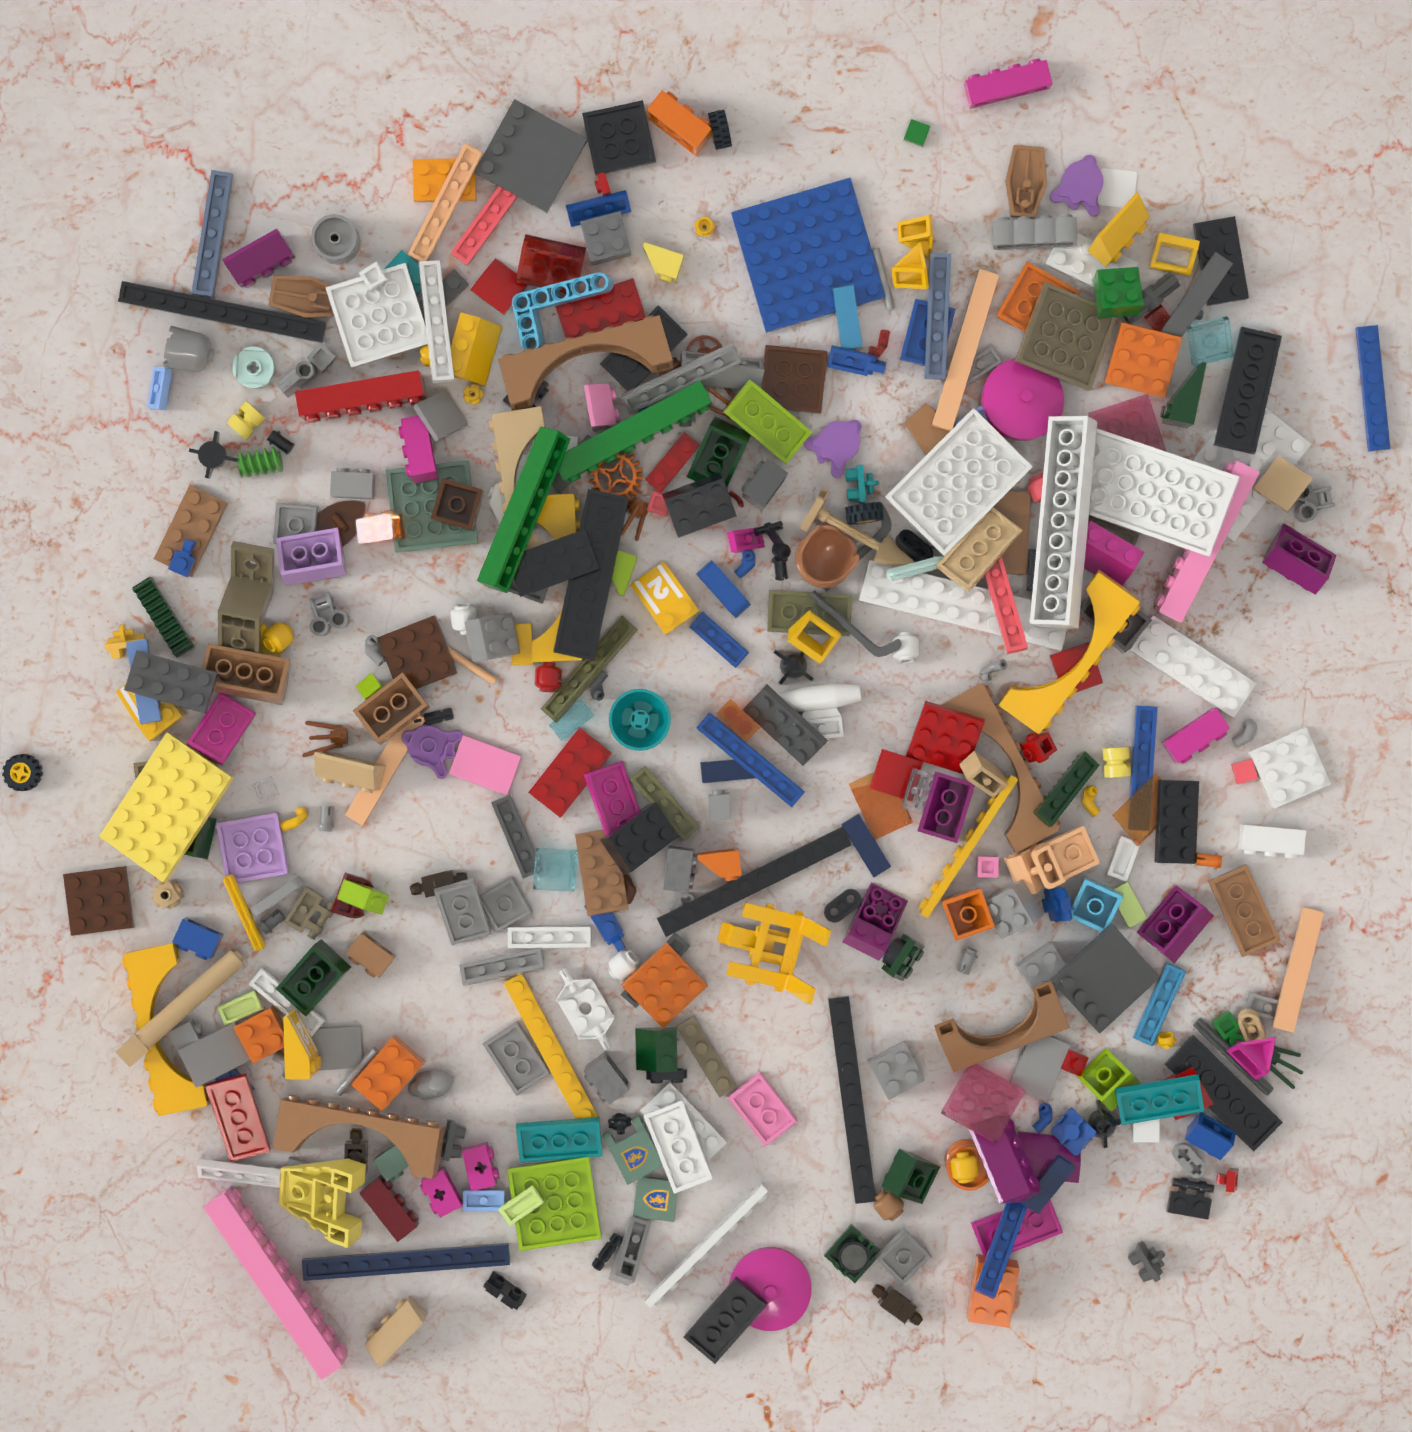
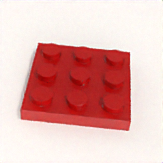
[906,701,985,774]

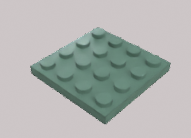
[386,460,478,553]

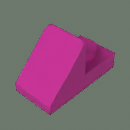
[727,527,765,553]

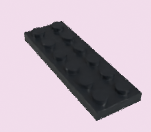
[1213,327,1282,455]
[1164,1035,1283,1152]

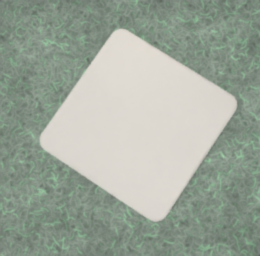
[1098,168,1137,208]

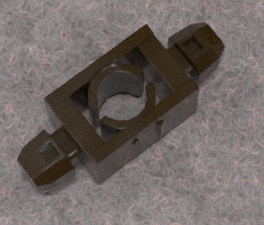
[410,870,468,898]
[344,1128,368,1175]
[871,1284,923,1326]

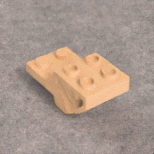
[1004,825,1100,894]

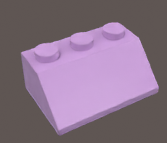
[276,528,347,586]

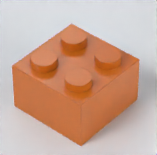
[233,1005,284,1064]

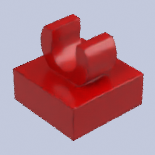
[1216,1168,1239,1193]

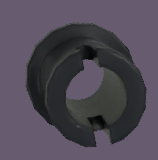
[267,430,295,455]

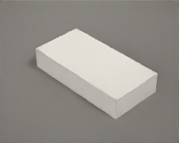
[1106,836,1141,882]

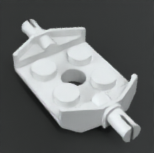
[556,967,615,1050]

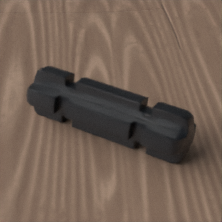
[414,708,454,725]
[592,1233,622,1271]

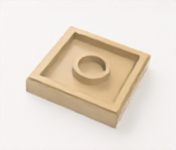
[1253,455,1313,513]

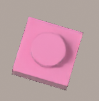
[977,856,999,878]

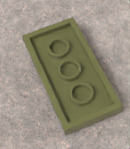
[767,590,852,636]

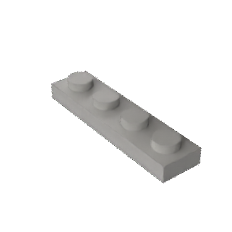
[459,948,545,986]

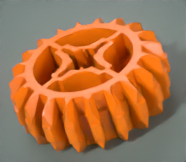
[588,452,644,501]

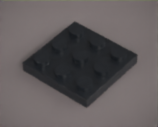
[582,100,656,176]

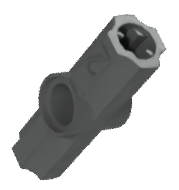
[1123,272,1181,324]

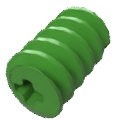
[238,446,283,478]

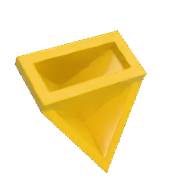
[897,215,933,260]
[891,242,929,289]

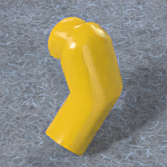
[1081,786,1100,817]

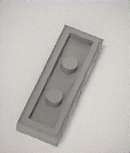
[940,345,1003,386]

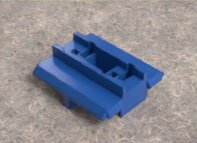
[1041,888,1074,922]
[1051,1108,1097,1156]

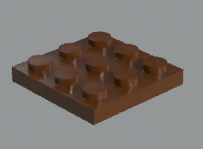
[761,345,827,414]
[377,615,458,689]
[63,866,134,936]

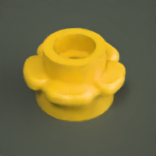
[694,216,715,237]
[463,384,484,405]
[1157,1031,1177,1049]

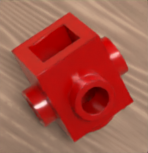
[1020,732,1057,763]

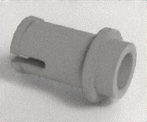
[318,806,334,832]
[957,947,978,975]

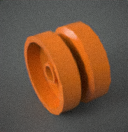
[944,1139,990,1191]

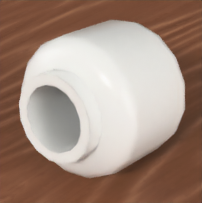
[450,603,478,635]
[892,632,920,664]
[608,950,639,981]

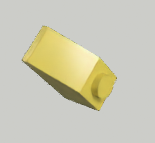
[643,242,684,283]

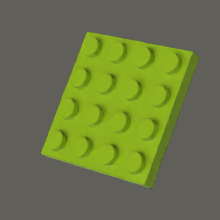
[507,1157,602,1251]

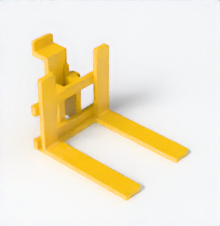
[717,902,831,1004]

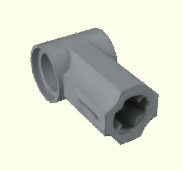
[276,361,317,398]

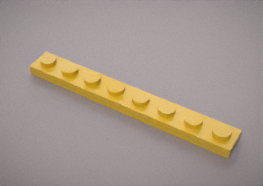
[918,774,1018,919]
[504,974,600,1119]

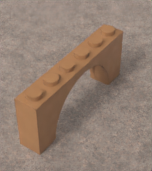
[934,981,1070,1073]

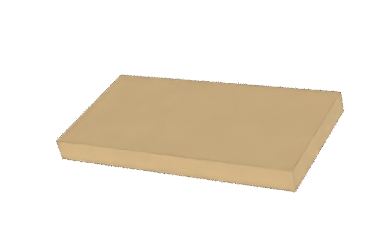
[936,507,1023,593]

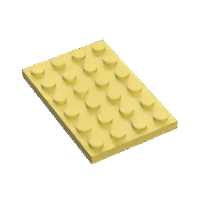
[99,732,234,883]

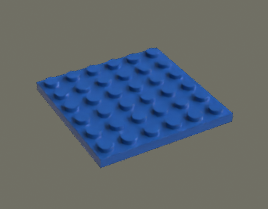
[731,177,885,333]

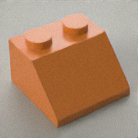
[697,848,742,881]
[941,888,995,941]

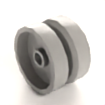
[311,214,361,265]

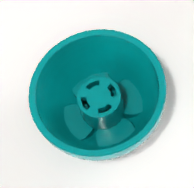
[609,689,671,751]

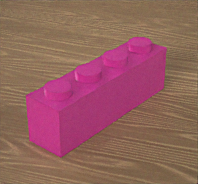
[964,59,1053,109]

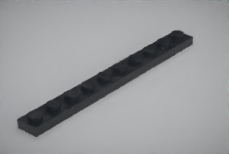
[118,281,327,343]
[657,827,851,937]
[828,996,876,1204]

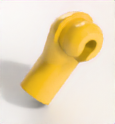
[280,806,309,831]

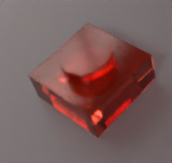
[1144,304,1170,331]

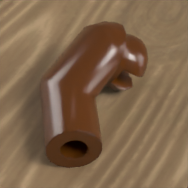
[624,873,637,904]

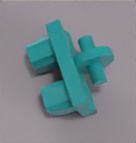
[845,465,879,504]

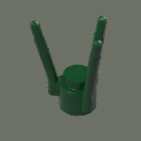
[1270,1045,1303,1089]

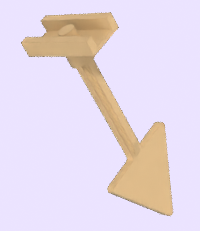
[800,488,914,567]

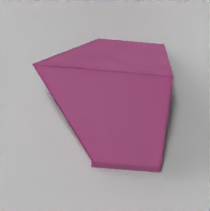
[1227,1037,1276,1080]

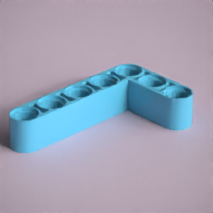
[512,273,614,350]

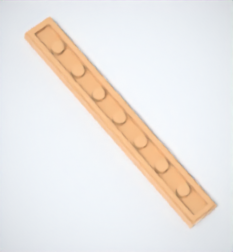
[931,269,999,432]

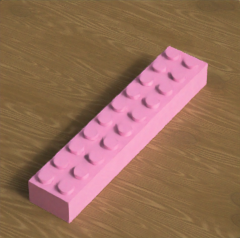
[203,1186,348,1380]

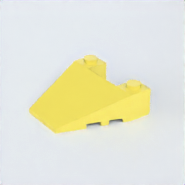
[279,1158,366,1248]

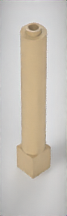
[116,950,244,1068]

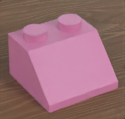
[584,383,620,431]

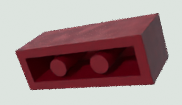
[359,1175,419,1242]

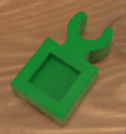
[1211,1010,1245,1047]

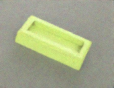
[1114,882,1147,928]
[217,990,264,1026]
[498,1185,545,1226]

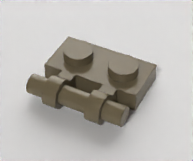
[284,886,334,940]

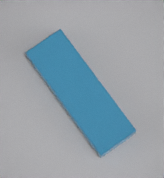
[832,284,862,349]

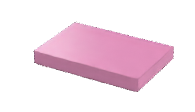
[449,735,522,795]
[727,1071,798,1146]

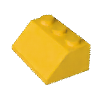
[1087,192,1150,267]
[450,312,502,387]

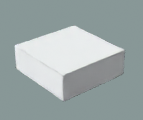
[359,262,388,291]

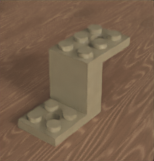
[218,541,274,654]

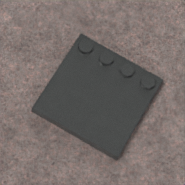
[474,99,588,213]
[1050,923,1160,1034]

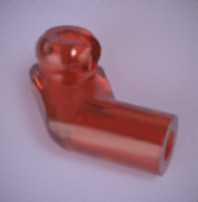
[868,330,890,359]

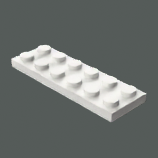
[1129,615,1257,718]

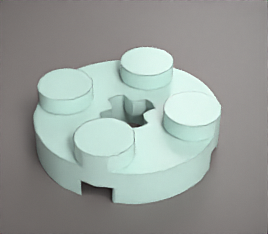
[232,347,275,389]

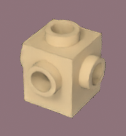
[151,879,185,910]

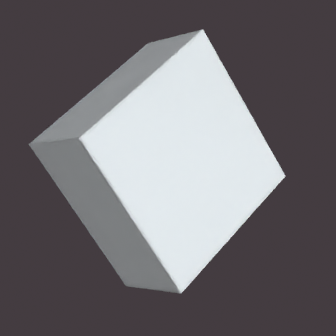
[1132,1119,1160,1142]

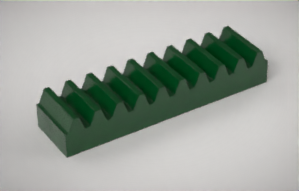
[132,577,195,658]
[1033,751,1100,827]

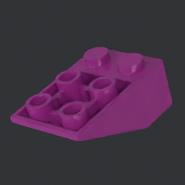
[842,882,908,961]

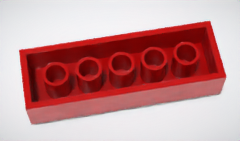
[295,370,427,423]

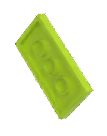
[723,379,812,464]

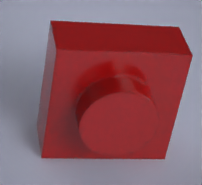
[594,172,611,196]
[1061,1050,1089,1077]

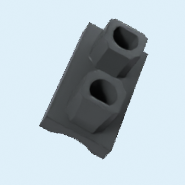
[441,1119,466,1161]
[1128,1241,1165,1282]

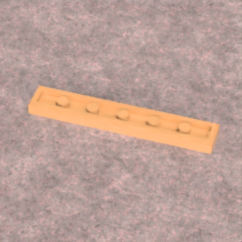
[407,143,484,261]
[345,715,425,826]
[1272,907,1324,1033]

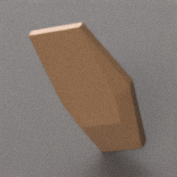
[1005,145,1047,219]
[268,275,335,318]
[904,403,955,455]

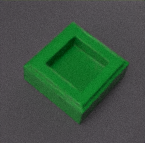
[904,119,930,147]

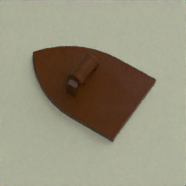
[316,501,365,547]

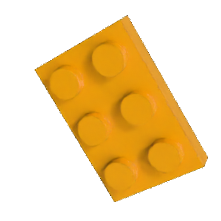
[413,158,476,202]

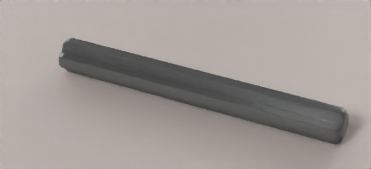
[1193,1018,1274,1095]

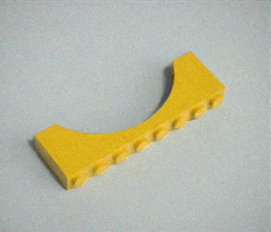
[531,494,583,663]
[999,570,1141,734]
[122,942,211,1116]

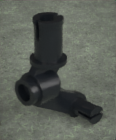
[754,521,791,581]

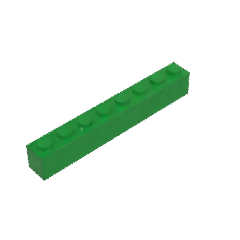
[558,380,712,484]
[477,427,571,593]

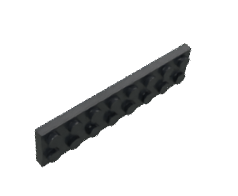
[553,489,629,661]

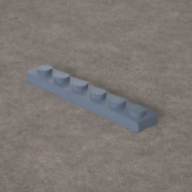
[192,170,233,298]
[924,253,951,380]

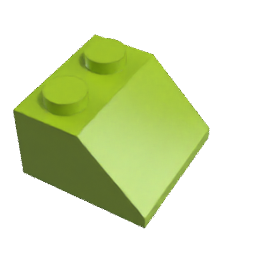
[1077,1048,1141,1112]

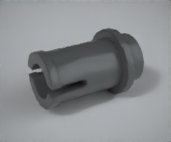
[258,909,286,935]

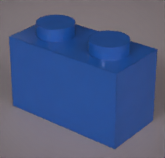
[172,918,224,960]
[1185,1112,1236,1161]

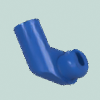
[734,550,755,579]
[1032,1103,1053,1133]

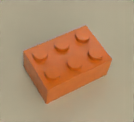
[647,90,712,157]
[351,1034,426,1112]
[966,1254,1020,1328]

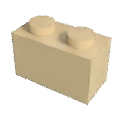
[959,751,1008,798]

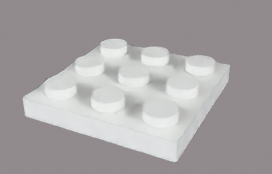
[1248,727,1331,809]

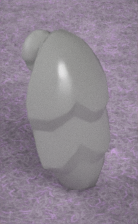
[408,1069,454,1100]

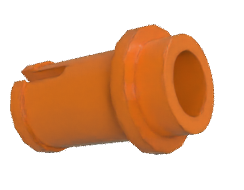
[1195,852,1222,869]

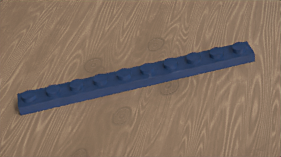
[302,1243,510,1281]

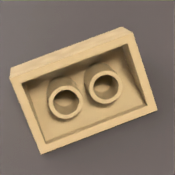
[314,751,385,793]
[365,1296,427,1367]

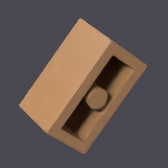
[346,931,396,978]

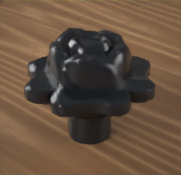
[608,1113,632,1135]

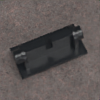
[483,1271,527,1310]

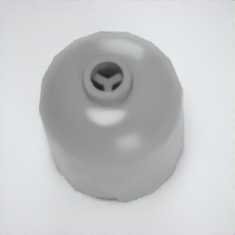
[163,326,214,372]

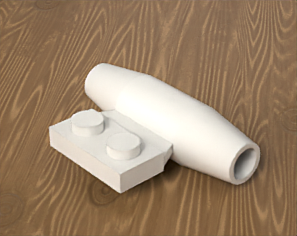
[778,683,861,739]

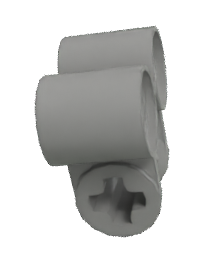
[1294,484,1335,522]
[309,591,350,636]

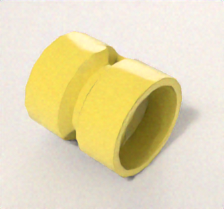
[227,401,266,440]
[1102,747,1131,778]

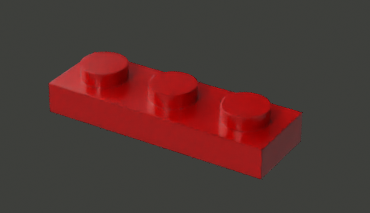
[645,432,700,493]

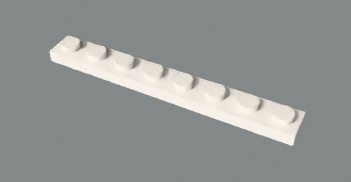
[644,1182,768,1308]

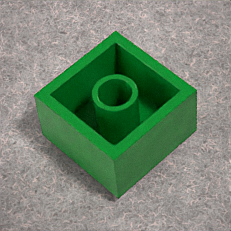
[1093,267,1144,318]

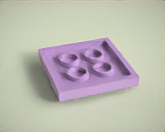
[216,813,289,883]

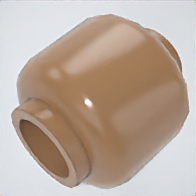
[873,1189,904,1221]

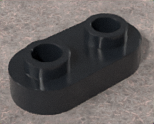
[895,529,934,562]
[824,889,861,923]
[646,1068,687,1084]

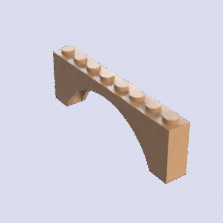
[498,315,674,411]
[940,683,1061,853]
[273,1095,445,1179]

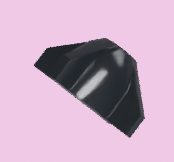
[189,431,238,479]
[773,650,813,685]
[1088,1100,1121,1148]

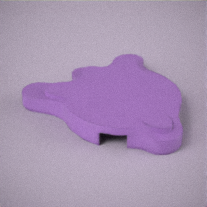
[1050,155,1103,217]
[803,420,862,478]
[402,725,463,779]

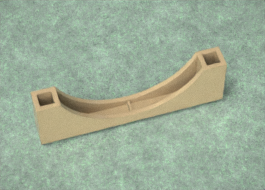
[489,406,546,550]

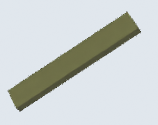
[541,616,638,723]

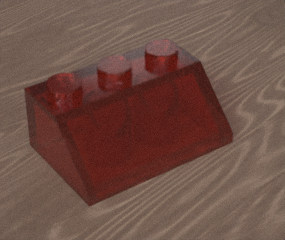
[516,234,586,293]

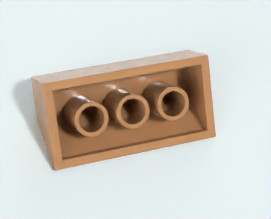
[202,643,290,705]

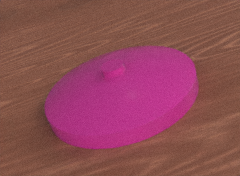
[981,358,1064,441]
[729,1247,812,1331]

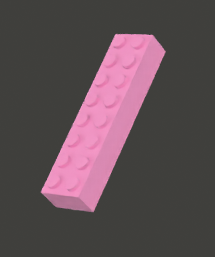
[1154,460,1260,623]

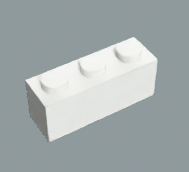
[1238,824,1306,859]

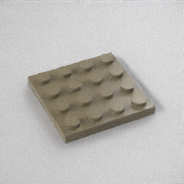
[1015,282,1117,391]

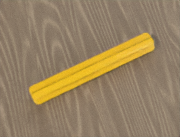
[223,874,265,951]

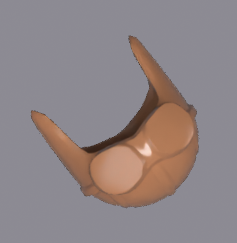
[795,525,860,588]

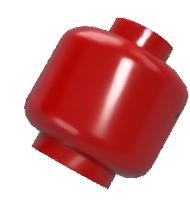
[534,662,562,693]

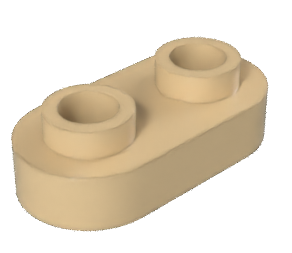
[1238,1009,1266,1041]

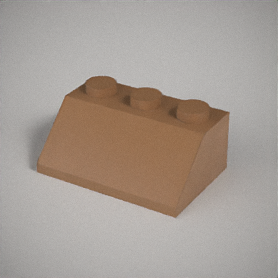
[352,672,430,745]

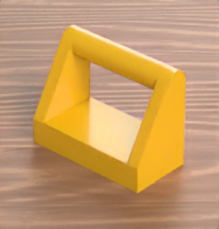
[1149,233,1200,276]
[788,610,841,664]

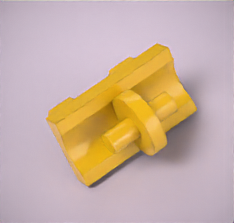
[104,624,146,659]

